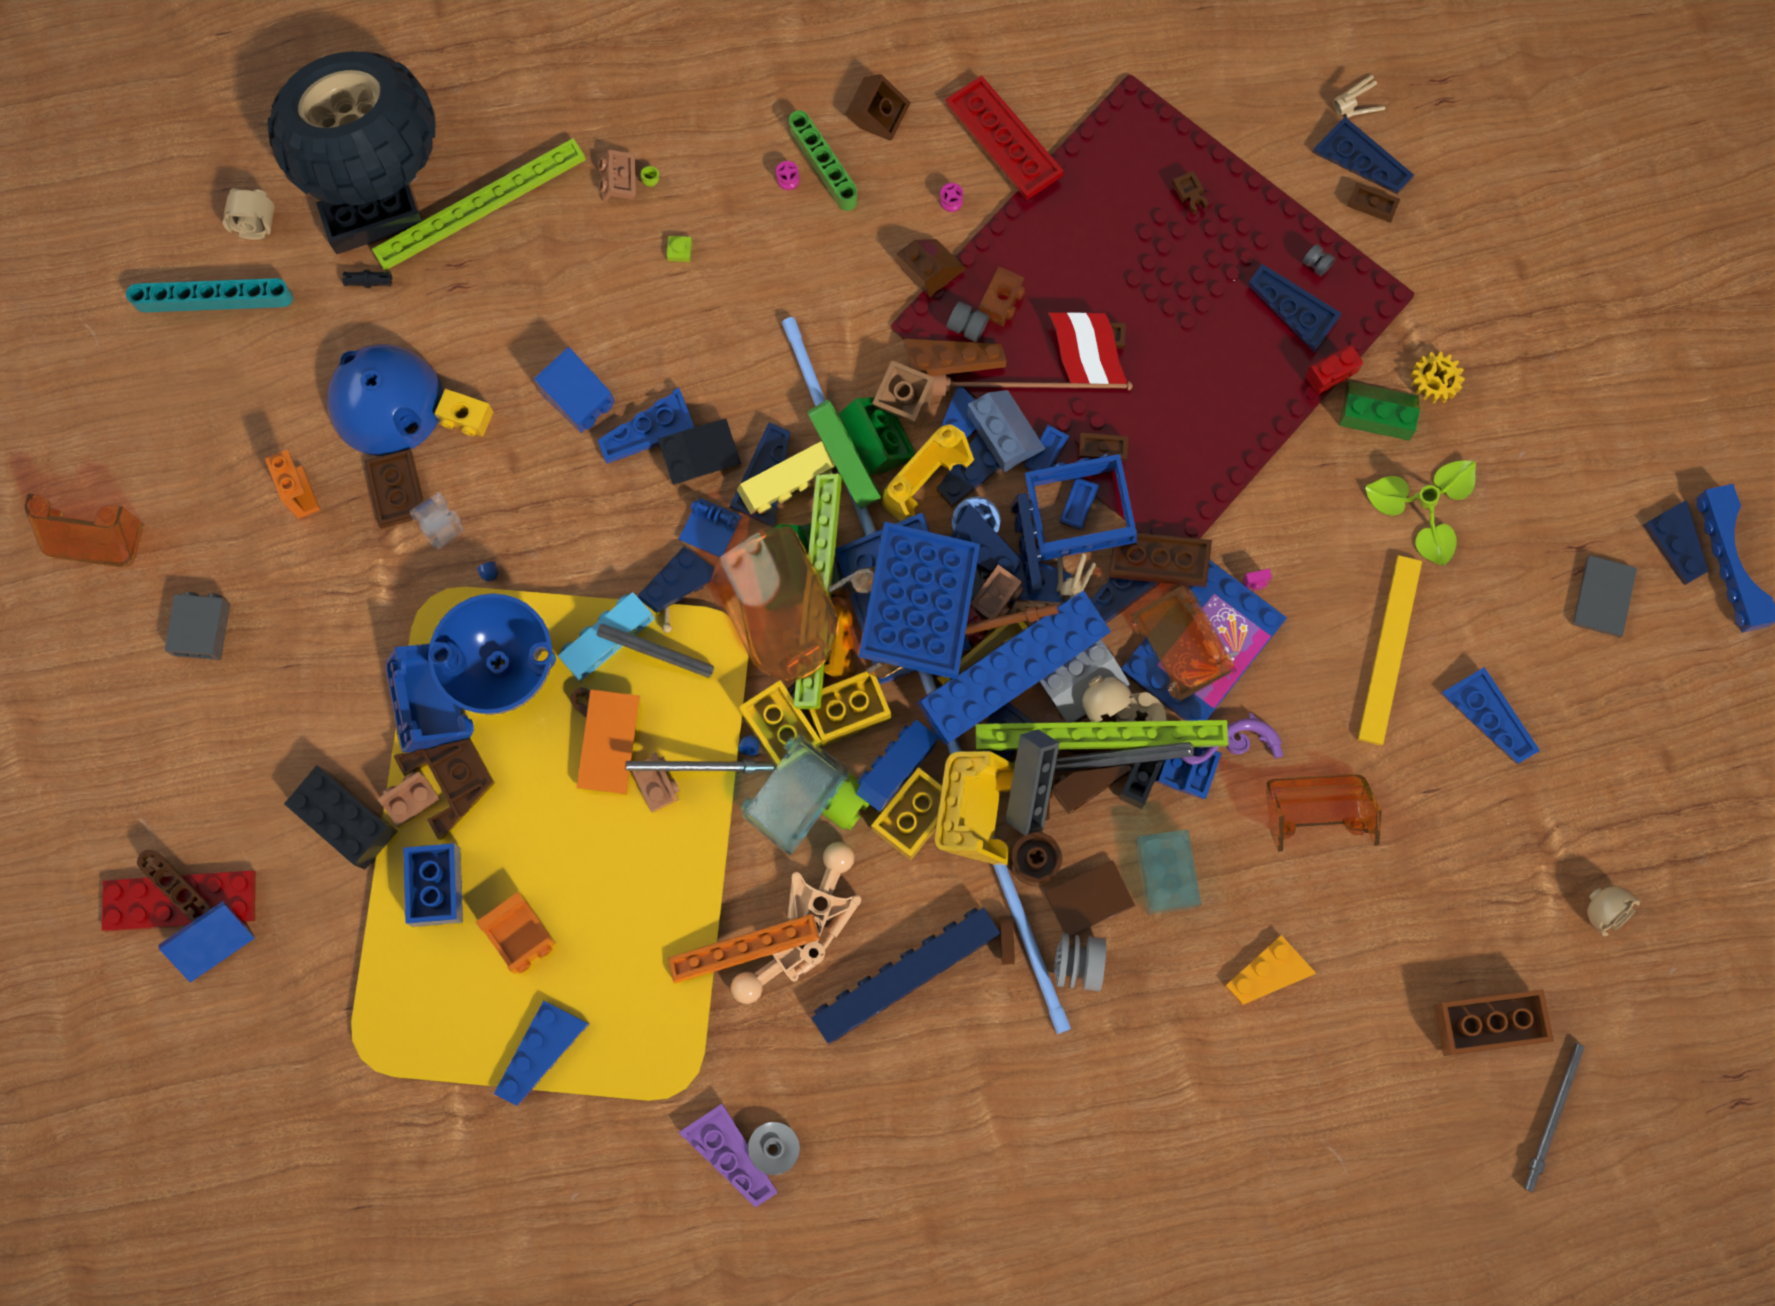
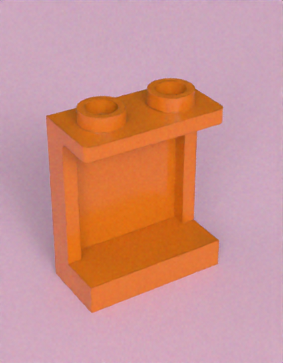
[265,450,321,519]
[476,892,556,974]

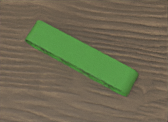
[789,110,858,211]
[807,399,882,509]

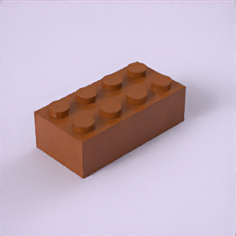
[1434,989,1554,1056]

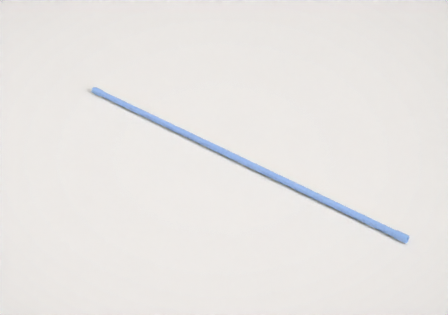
[782,317,1071,1034]

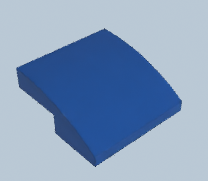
[1155,747,1222,799]

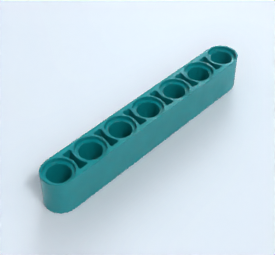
[126,278,294,313]

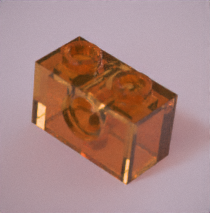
[979,267,1026,326]

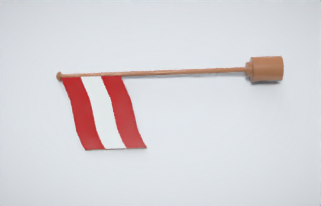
[932,313,1133,396]

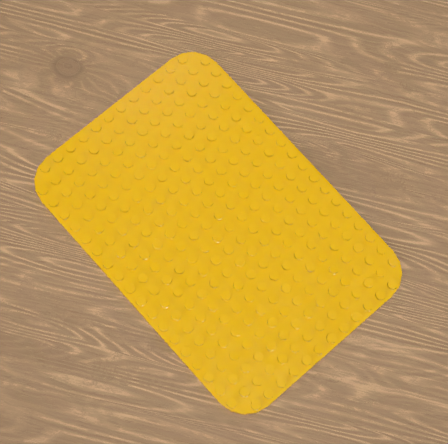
[351,586,749,1101]

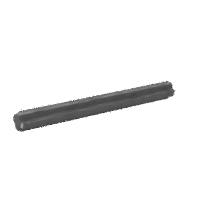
[1054,742,1194,772]

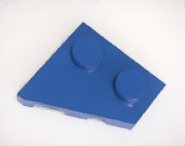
[941,387,977,439]

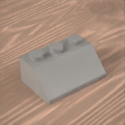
[1039,639,1130,723]

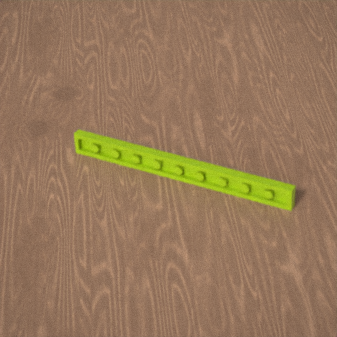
[372,138,586,271]
[794,474,842,709]
[975,720,1228,751]

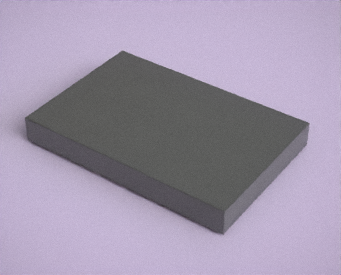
[1572,555,1637,638]

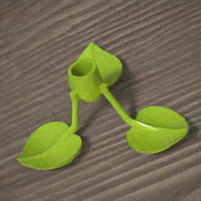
[1366,460,1476,566]

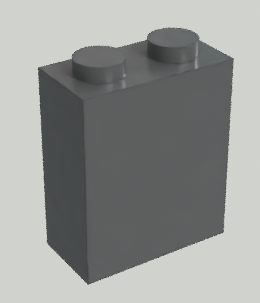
[165,592,230,660]

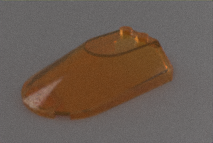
[711,526,838,681]

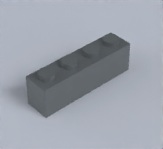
[1005,729,1059,835]

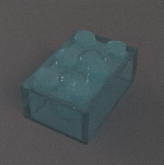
[1135,830,1201,915]

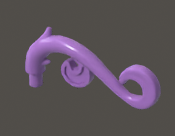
[1181,713,1284,765]

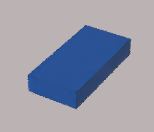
[1024,425,1069,471]
[1059,478,1099,530]

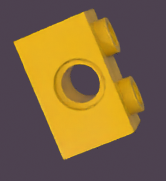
[434,389,494,437]

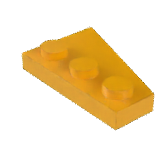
[824,605,855,681]
[1225,935,1316,1005]

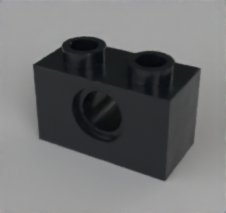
[1119,760,1164,809]

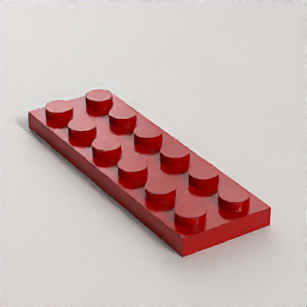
[945,75,1064,201]
[102,870,256,932]

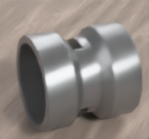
[1302,244,1336,277]

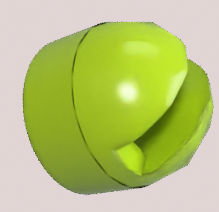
[641,166,659,187]

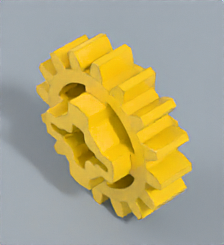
[1410,352,1465,403]

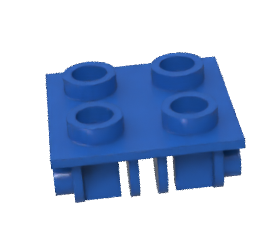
[679,498,742,558]

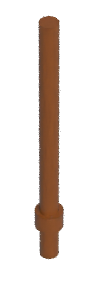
[965,604,1059,635]

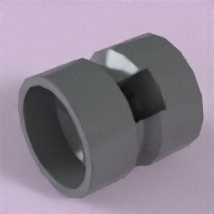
[946,301,990,342]

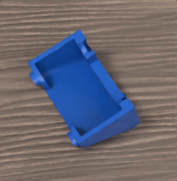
[386,644,474,753]

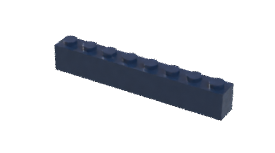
[811,907,1000,1045]

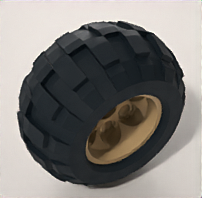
[268,51,435,205]

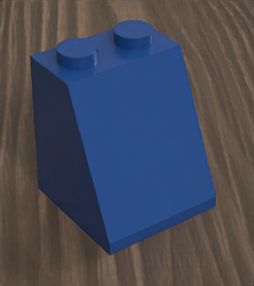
[534,347,615,433]

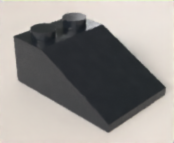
[658,418,741,486]

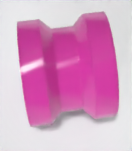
[776,161,799,190]
[940,183,963,212]

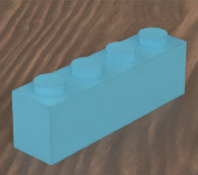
[558,592,655,682]

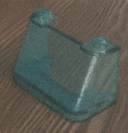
[739,733,848,855]

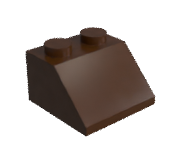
[845,74,911,140]
[897,239,966,297]

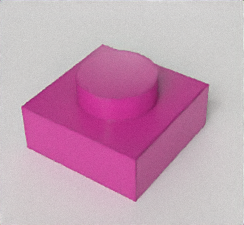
[1242,568,1272,591]

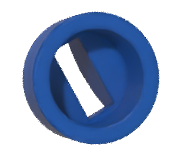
[477,561,498,581]
[739,735,759,756]

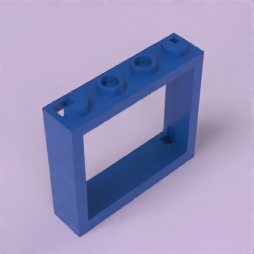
[1025,454,1137,561]

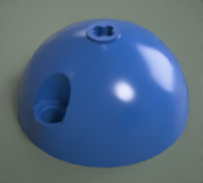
[327,344,443,456]
[428,594,556,715]

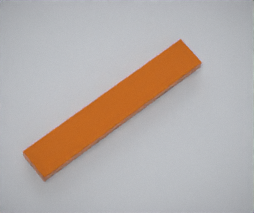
[668,914,820,984]

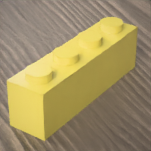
[737,441,836,514]

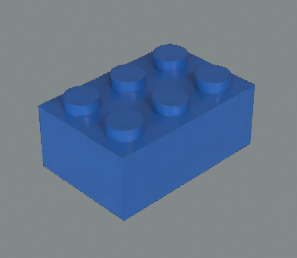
[403,843,463,927]

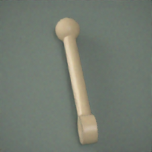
[662,607,672,633]

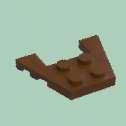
[394,739,495,840]

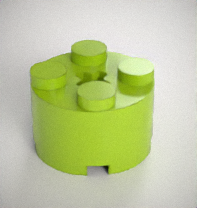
[820,773,870,831]

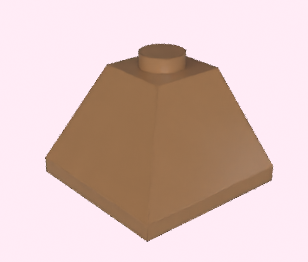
[872,360,935,427]

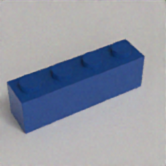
[856,720,939,812]

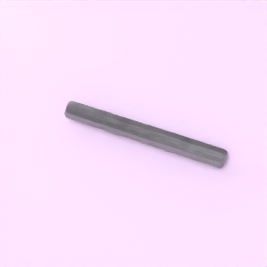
[596,624,714,678]

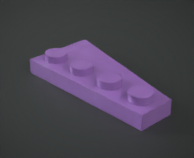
[678,1104,778,1208]

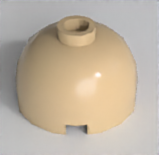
[1082,676,1134,722]
[1587,886,1640,936]

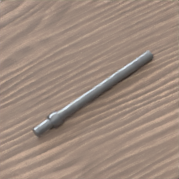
[625,759,774,774]
[1523,1043,1585,1192]

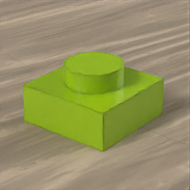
[667,236,692,262]

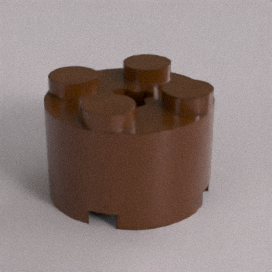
[1010,832,1062,886]

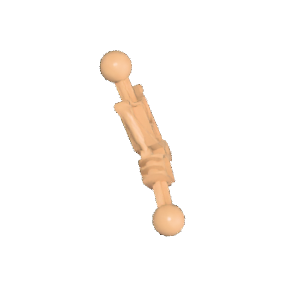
[731,842,862,1004]

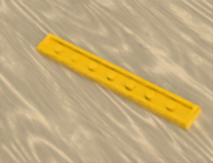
[1357,555,1422,746]

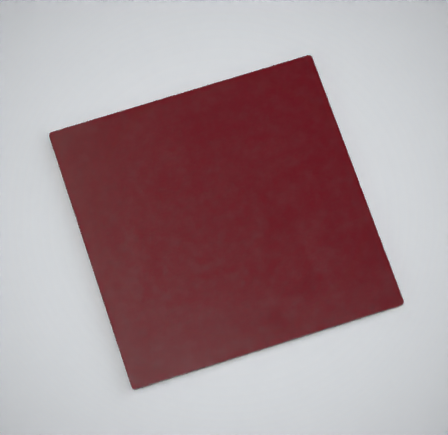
[891,74,1414,539]

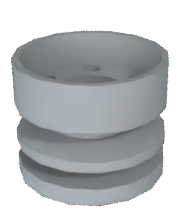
[1054,933,1106,992]

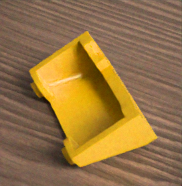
[880,425,974,521]
[935,751,1015,865]

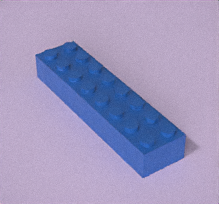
[916,590,1111,744]

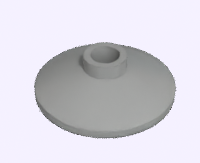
[748,1122,800,1175]

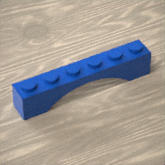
[1697,484,1775,633]

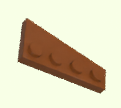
[904,339,1007,376]

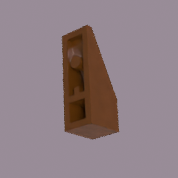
[1052,765,1132,814]

